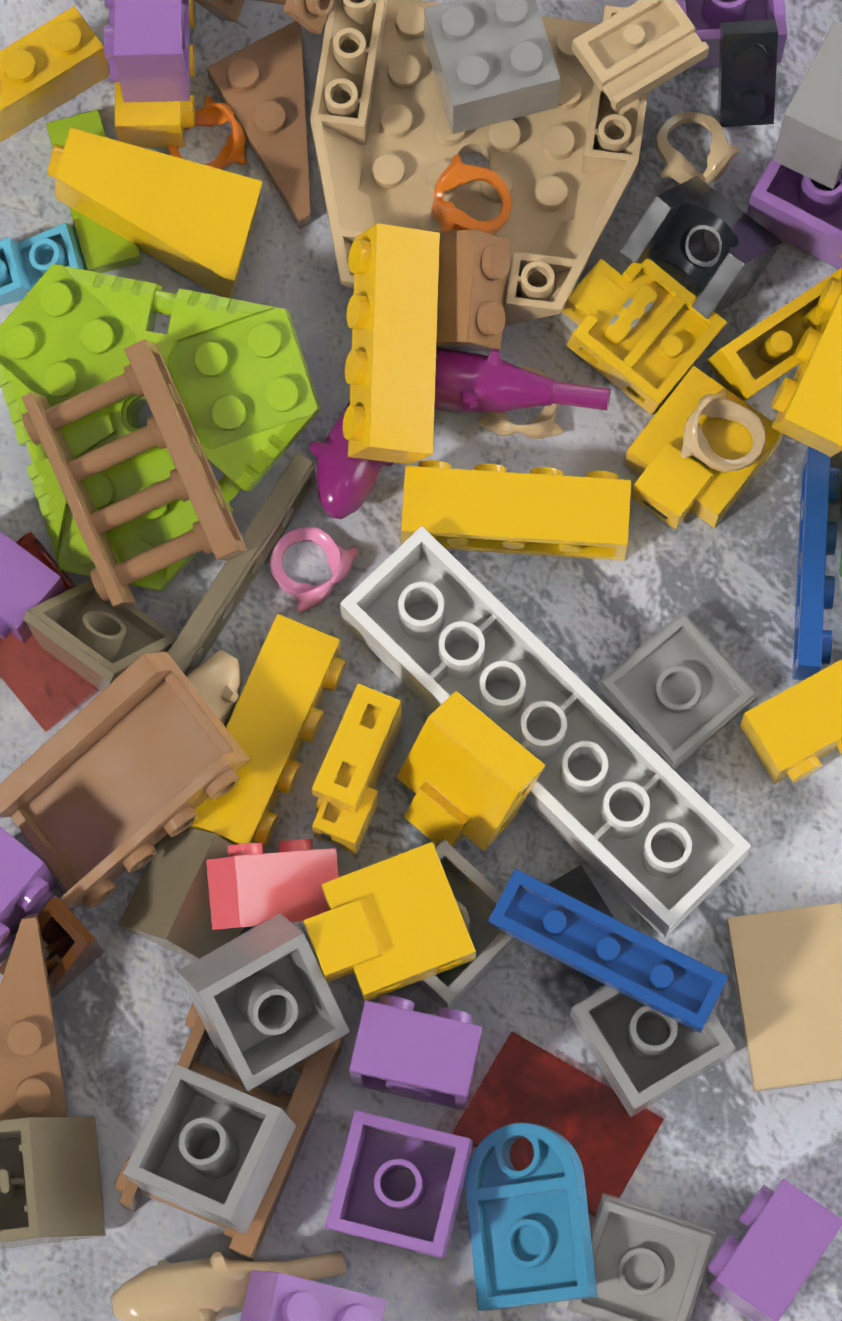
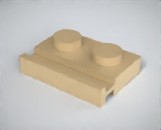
[571,0,709,112]

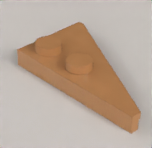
[207,21,311,229]
[0,913,69,1121]

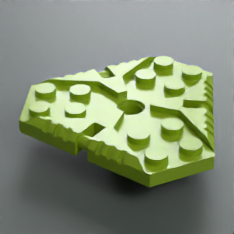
[0,264,321,591]

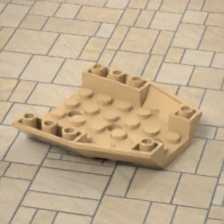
[310,0,648,326]

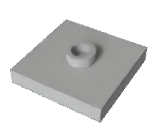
[597,611,759,770]
[567,1193,717,1321]

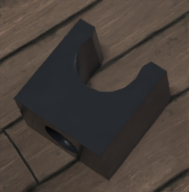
[620,176,782,319]

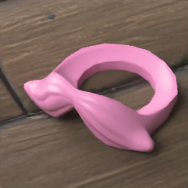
[270,527,358,613]

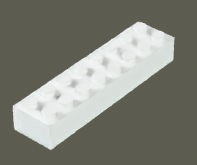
[340,526,751,939]

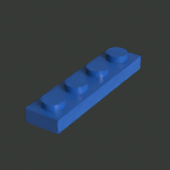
[792,447,840,680]
[488,869,728,1033]

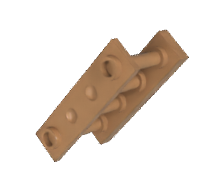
[22,339,248,607]
[115,1003,344,1261]

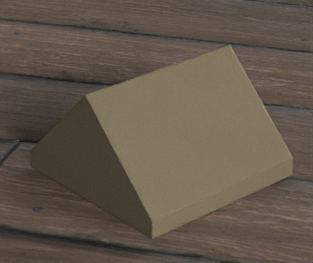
[23,579,177,691]
[118,827,245,961]

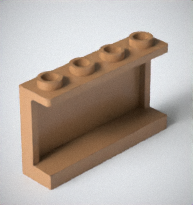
[0,652,250,909]

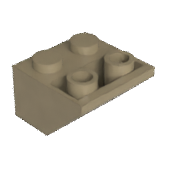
[0,1117,106,1249]

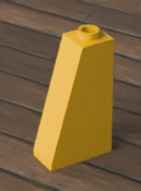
[47,127,263,299]

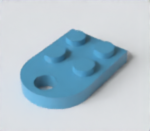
[465,1123,598,1311]

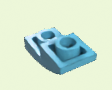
[0,222,87,306]

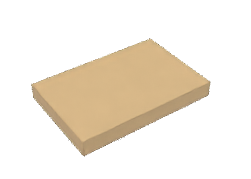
[726,902,842,1093]

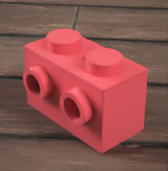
[206,838,339,930]

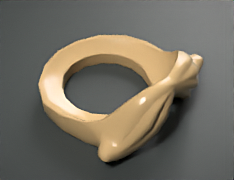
[655,112,740,184]
[477,366,564,439]
[680,388,765,472]

